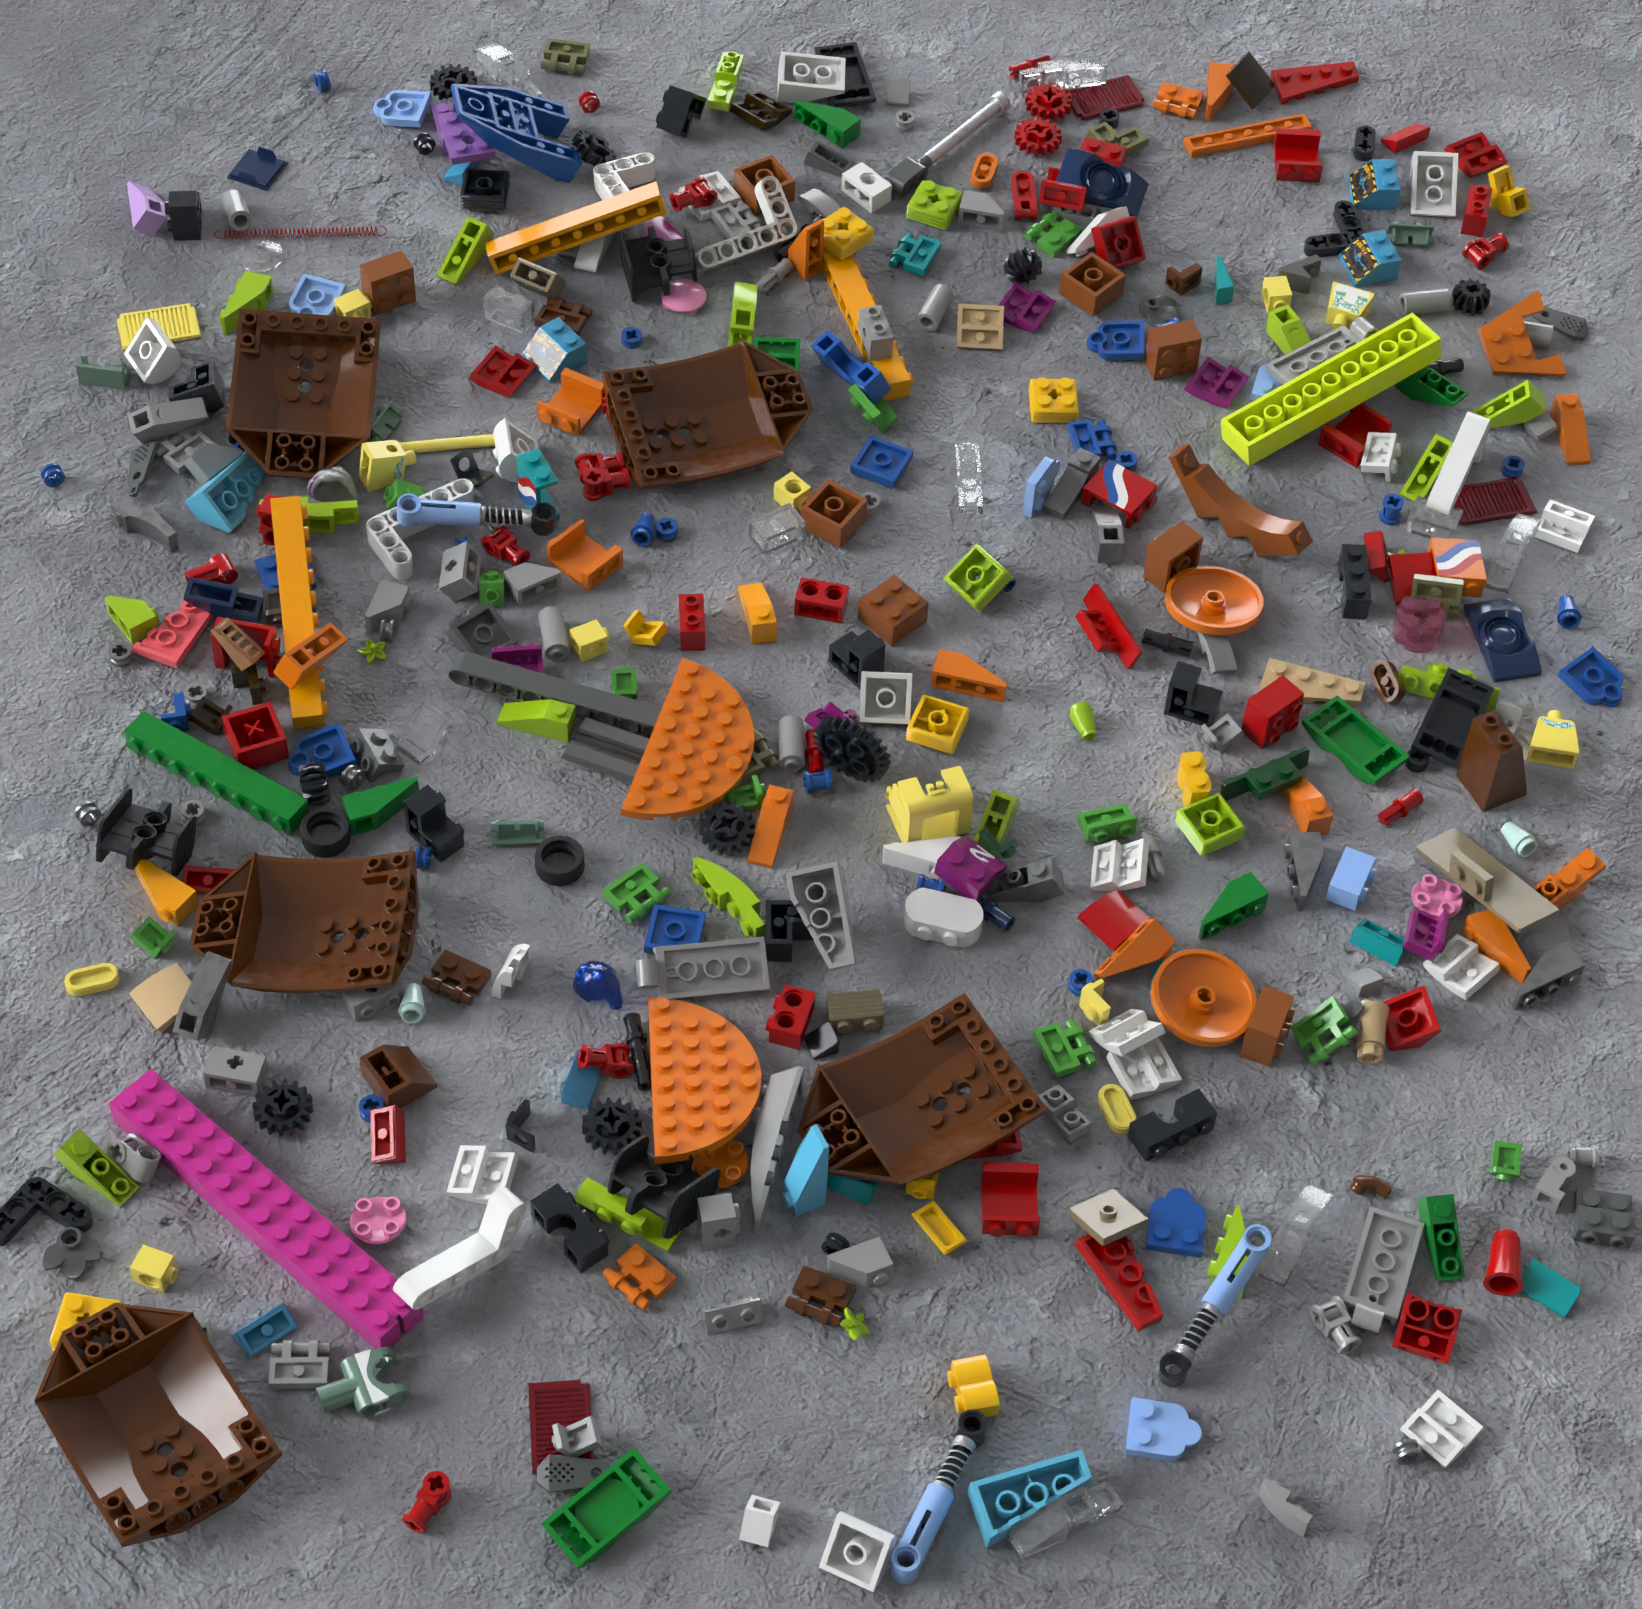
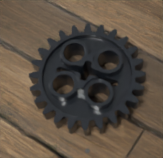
[813,715,891,783]

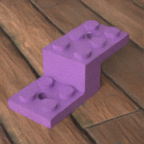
[430,103,496,165]

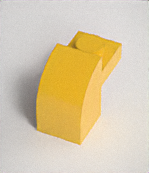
[1488,165,1530,217]

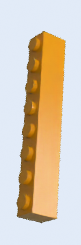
[485,182,667,275]

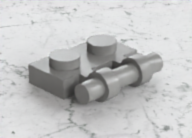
[710,200,763,239]
[155,426,215,475]
[268,1339,331,1389]

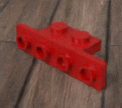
[1075,584,1143,669]

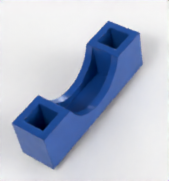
[811,330,891,405]

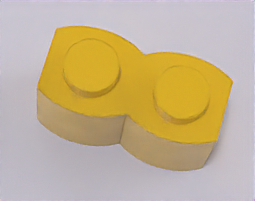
[1177,751,1211,807]
[947,1355,1000,1417]

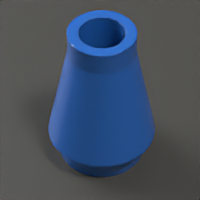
[631,512,655,546]
[1557,594,1582,630]

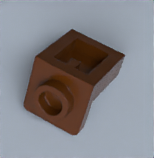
[1165,263,1203,296]

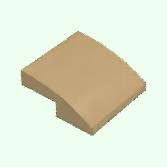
[956,304,1004,350]
[129,963,192,1033]

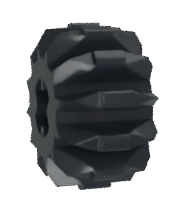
[1003,247,1043,285]
[1452,278,1491,316]
[299,761,331,806]

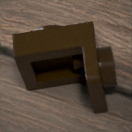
[231,664,266,705]
[188,697,233,736]

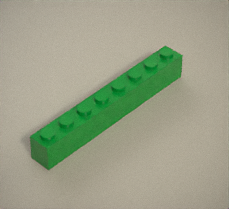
[124,711,309,836]

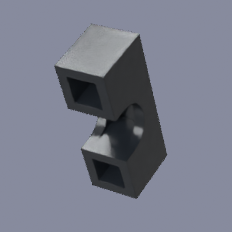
[1338,544,1371,619]
[1128,1088,1217,1161]
[530,1183,609,1273]

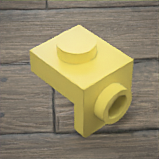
[1079,979,1111,1026]

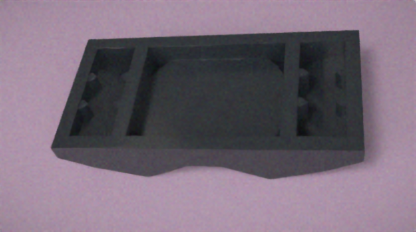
[814,42,876,107]
[1411,667,1495,769]

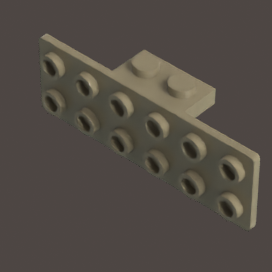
[1416,828,1559,933]

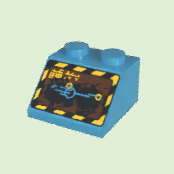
[1347,159,1400,210]
[1339,230,1401,288]
[522,317,587,383]

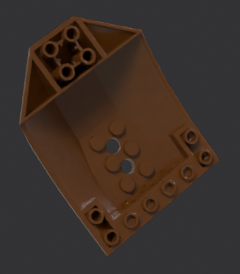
[225,309,381,479]
[602,339,813,489]
[189,850,419,993]
[798,993,1048,1185]
[35,1303,283,1547]

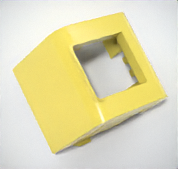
[886,766,973,843]

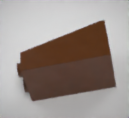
[1456,710,1527,812]

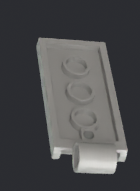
[1266,317,1379,385]
[635,937,770,1000]
[1343,1206,1425,1333]

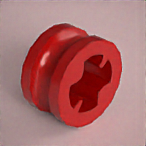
[578,91,600,113]

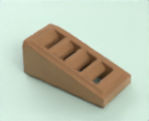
[211,617,265,671]

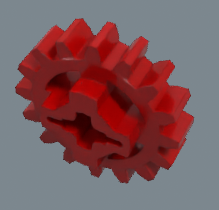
[1025,83,1073,122]
[1014,117,1062,157]

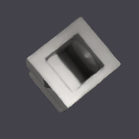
[1531,1157,1576,1214]

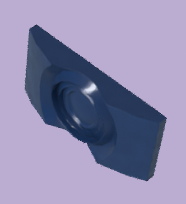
[1056,148,1149,218]
[1463,598,1542,682]

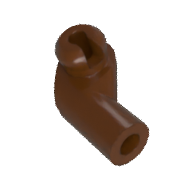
[1350,1175,1393,1199]

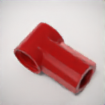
[184,553,238,585]

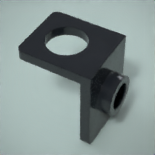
[450,449,494,488]
[506,1098,535,1152]

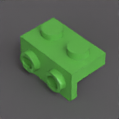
[848,384,899,433]
[1077,803,1138,844]

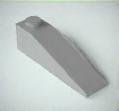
[786,861,856,970]

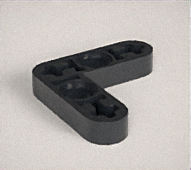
[1303,200,1366,258]
[0,1177,93,1246]

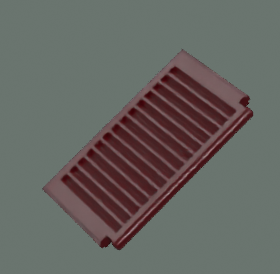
[1067,75,1144,120]
[1453,477,1537,526]
[528,1380,594,1474]

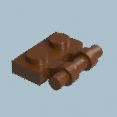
[535,297,592,336]
[422,949,492,1006]
[785,1265,856,1326]

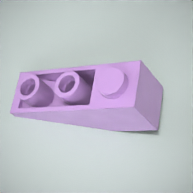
[127,181,167,236]

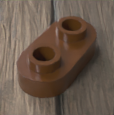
[1370,659,1405,705]

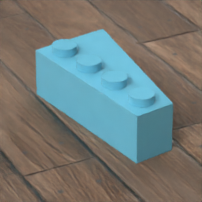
[967,1450,1092,1549]

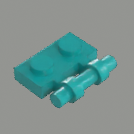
[888,233,942,277]

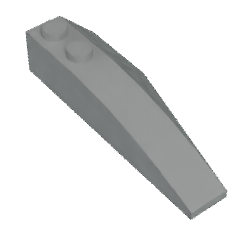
[750,1066,804,1235]

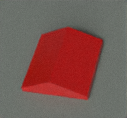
[1383,985,1442,1051]

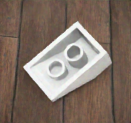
[777,51,845,103]
[1410,151,1458,217]

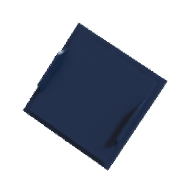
[227,146,288,191]

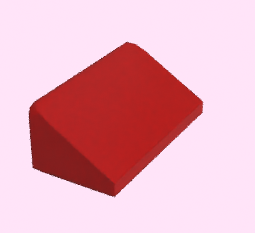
[1380,124,1430,154]
[1364,530,1389,583]
[182,865,235,894]
[370,1105,406,1164]

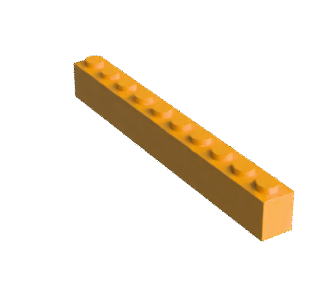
[822,246,913,401]
[270,496,328,729]

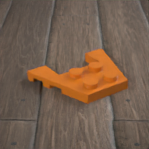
[1478,291,1566,377]

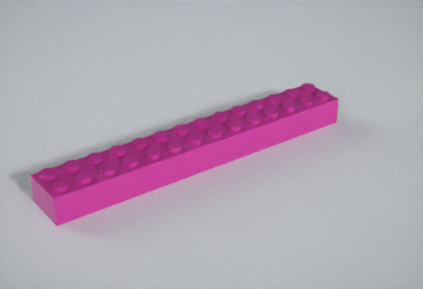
[109,1069,424,1348]

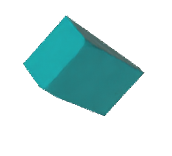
[1214,255,1234,305]

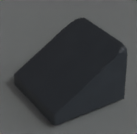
[804,1022,839,1060]

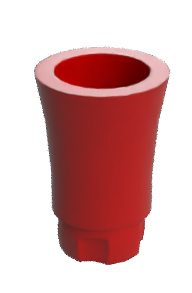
[1483,1229,1523,1296]

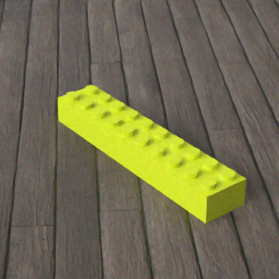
[1220,313,1441,466]

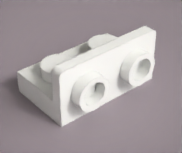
[1360,432,1401,482]

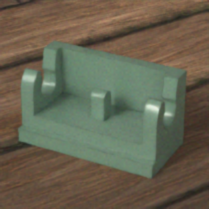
[76,355,131,390]

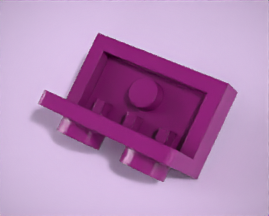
[491,643,544,674]
[1403,907,1451,961]

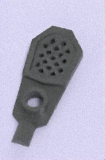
[1532,307,1589,341]
[128,440,158,497]
[537,1454,611,1493]

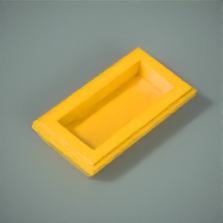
[911,1200,967,1255]

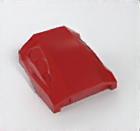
[1392,1293,1463,1364]

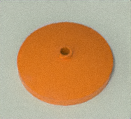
[1165,566,1264,635]
[1151,949,1257,1047]

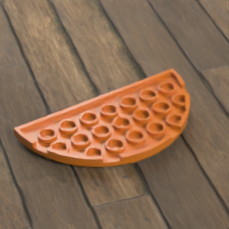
[621,658,754,820]
[648,997,761,1164]

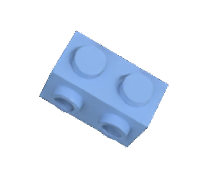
[1325,847,1377,911]

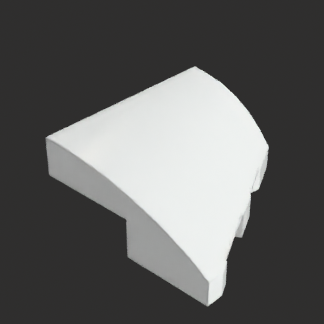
[491,944,530,999]

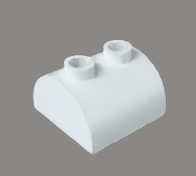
[124,317,181,384]
[493,418,538,483]
[859,671,912,724]
[819,1511,897,1592]

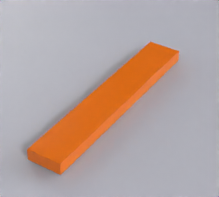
[1183,114,1313,158]

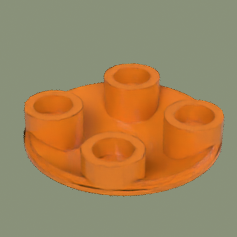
[693,1140,749,1188]

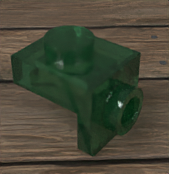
[978,827,1019,860]

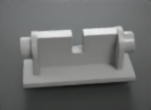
[702,1296,763,1335]

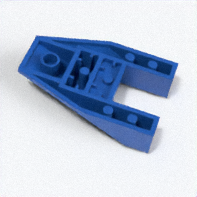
[451,83,582,183]

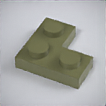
[1087,122,1149,155]

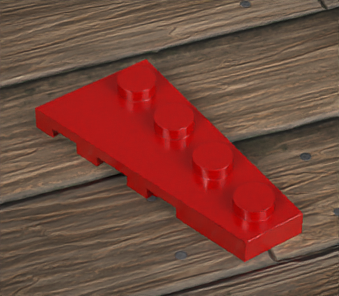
[1270,61,1359,105]
[1075,1234,1164,1332]

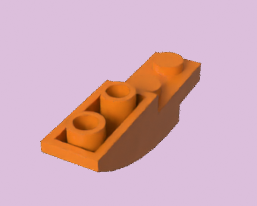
[1533,848,1606,909]

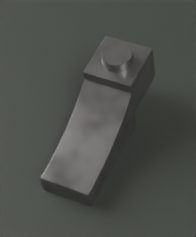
[1042,448,1101,521]
[111,495,179,553]

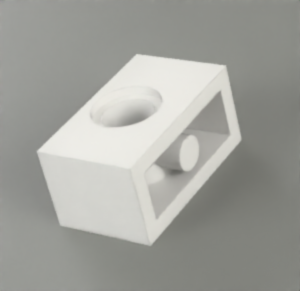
[841,162,892,214]

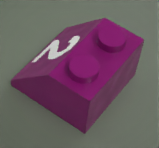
[934,835,1008,902]

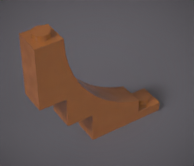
[1168,444,1313,557]

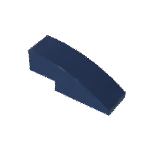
[183,577,264,624]

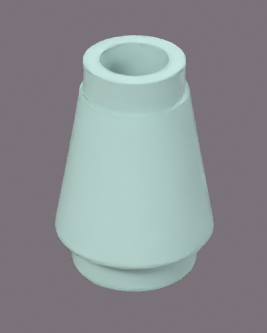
[1501,821,1537,857]
[398,983,426,1024]

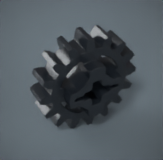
[430,64,477,100]
[572,130,617,167]
[699,800,755,856]
[252,1079,314,1137]
[582,1097,642,1155]

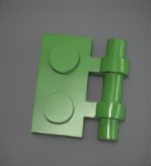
[1025,210,1082,258]
[602,863,671,924]
[1291,996,1357,1065]
[1033,1019,1097,1079]

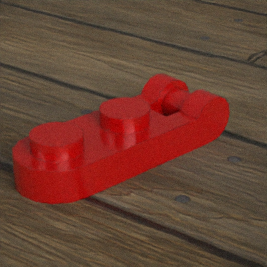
[1011,170,1037,220]

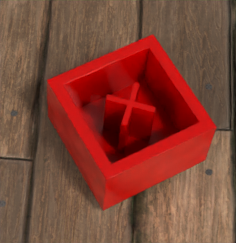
[1241,675,1304,749]
[222,702,289,769]

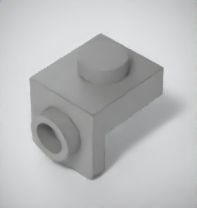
[1496,701,1524,735]
[1201,713,1245,753]
[552,1416,602,1457]

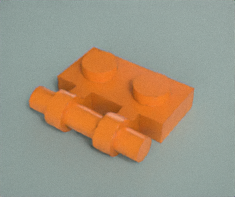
[1152,82,1204,118]
[602,1243,677,1310]

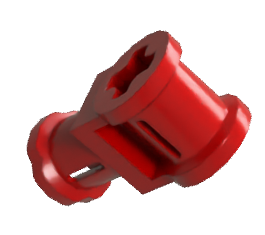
[670,177,718,212]
[1462,233,1509,270]
[574,452,625,484]
[583,468,631,501]
[481,525,530,566]
[578,1043,634,1079]
[401,1471,451,1534]

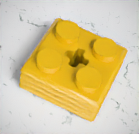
[822,207,875,260]
[1028,377,1079,423]
[906,694,970,754]
[49,1292,121,1351]

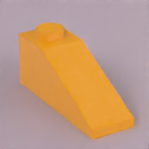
[738,583,777,644]
[135,860,198,927]

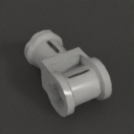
[1310,1296,1362,1355]

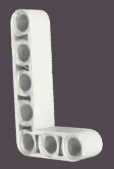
[593,152,656,239]
[695,176,797,272]
[1426,411,1491,516]
[366,479,474,580]
[393,1186,526,1310]

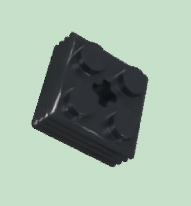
[460,168,510,213]

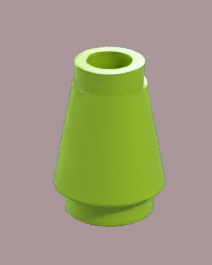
[1069,702,1097,741]

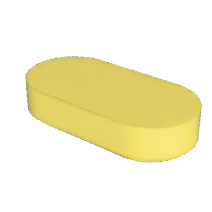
[64,963,120,997]
[1098,1084,1137,1134]

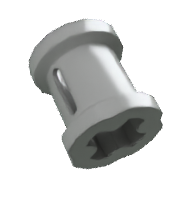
[1566,1143,1599,1169]

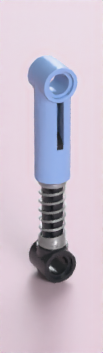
[397,493,556,536]
[1158,1224,1272,1387]
[890,1409,987,1584]

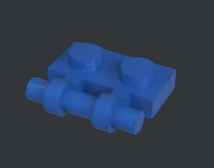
[1067,419,1117,460]

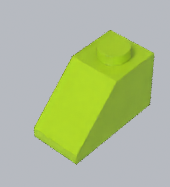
[105,596,160,645]

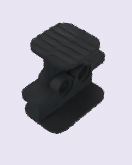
[618,225,697,302]
[96,788,197,876]
[608,1135,720,1239]

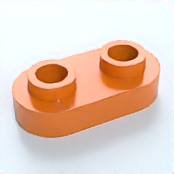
[970,153,998,189]

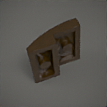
[1226,51,1275,109]
[729,90,792,131]

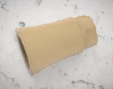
[1355,1000,1389,1065]

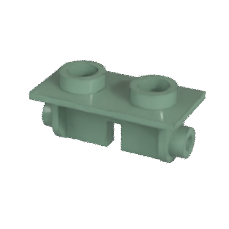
[1386,221,1435,247]
[370,399,403,442]
[491,818,544,845]

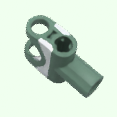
[316,1347,410,1418]

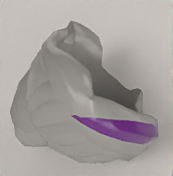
[307,466,362,502]

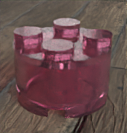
[1392,596,1446,653]

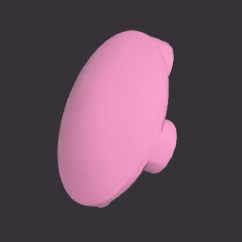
[661,279,706,316]
[1411,874,1463,918]
[350,1196,407,1244]

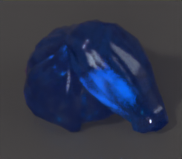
[573,960,623,1010]

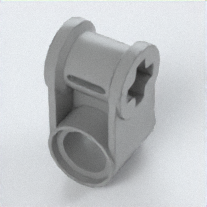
[107,1133,161,1183]

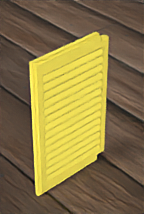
[117,303,201,350]

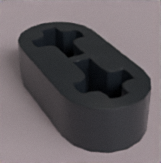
[1353,125,1376,161]

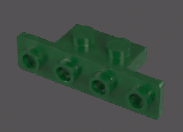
[1220,747,1310,801]

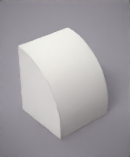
[739,1495,780,1547]

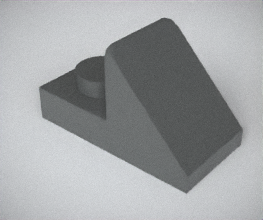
[1277,254,1322,294]

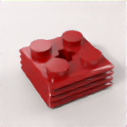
[1091,216,1146,269]

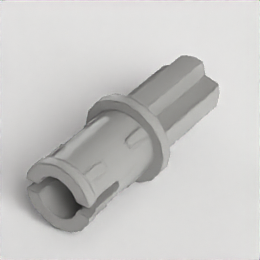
[756,258,793,293]
[1138,831,1165,880]

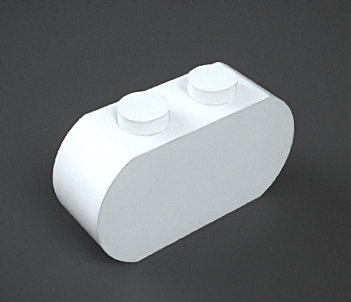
[904,887,983,948]

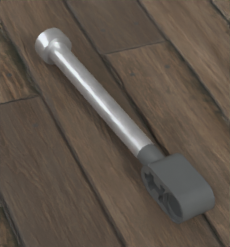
[885,92,1011,196]

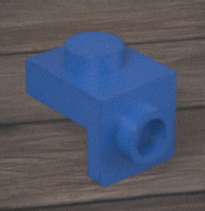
[160,692,192,732]

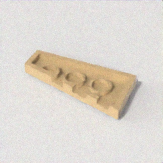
[1258,658,1366,707]

